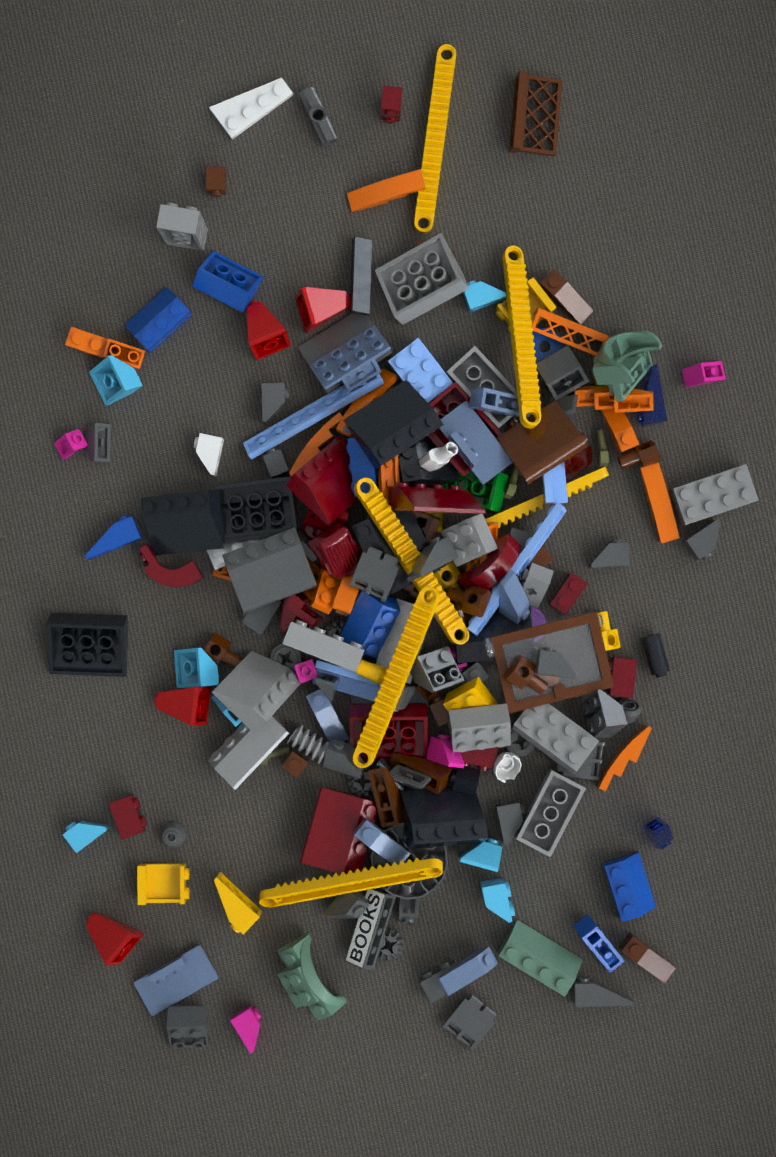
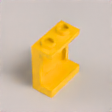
[496,277,557,332]
[137,863,190,905]

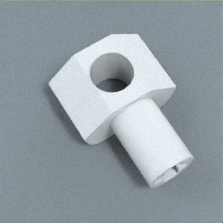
[419,442,458,472]

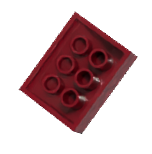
[427,381,501,477]
[286,435,359,526]
[389,483,485,514]
[350,704,428,765]
[300,787,378,874]

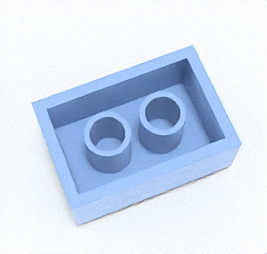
[388,338,453,404]

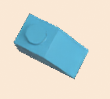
[462,280,506,312]
[63,821,110,853]

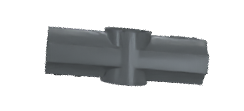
[299,87,338,147]

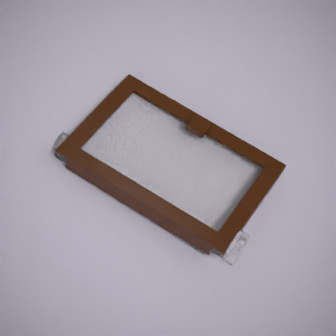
[484,612,614,713]

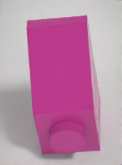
[682,361,726,388]
[426,734,465,768]
[230,1004,262,1054]

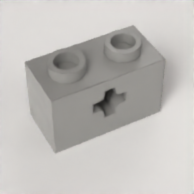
[519,563,554,608]

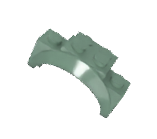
[593,330,662,402]
[277,933,347,1021]

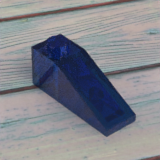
[637,364,667,427]
[642,817,673,849]

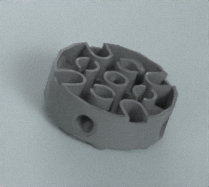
[371,822,448,900]

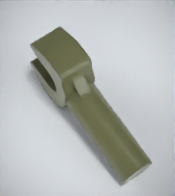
[596,430,609,466]
[504,464,519,499]
[260,746,290,765]

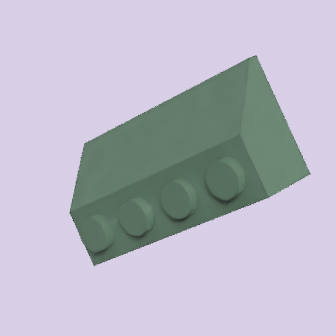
[497,919,583,997]

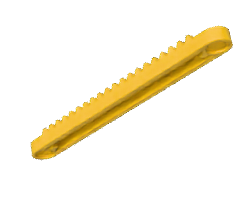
[414,44,456,234]
[502,246,541,429]
[442,467,609,539]
[354,478,469,644]
[353,587,440,768]
[259,858,443,908]

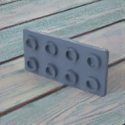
[310,325,391,392]
[439,401,513,484]
[134,945,219,1016]

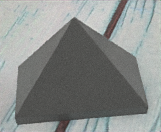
[84,423,111,463]
[315,673,340,702]
[389,765,431,790]

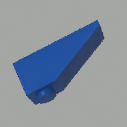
[85,515,143,560]
[573,914,625,973]

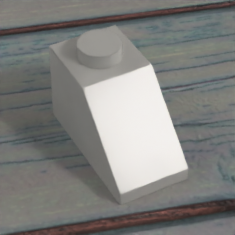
[194,433,224,477]

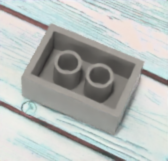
[449,703,511,753]

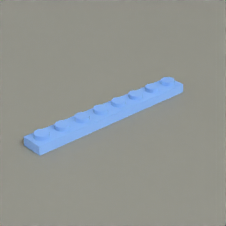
[243,374,384,460]
[467,502,567,636]

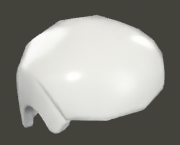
[493,752,522,783]

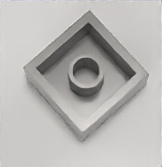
[441,514,498,567]

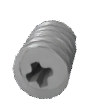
[286,724,329,764]

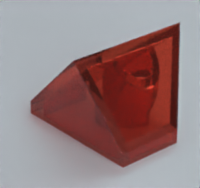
[564,446,592,483]

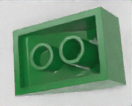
[443,471,508,513]

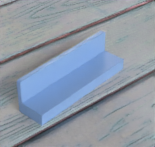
[542,462,568,505]
[313,660,381,702]

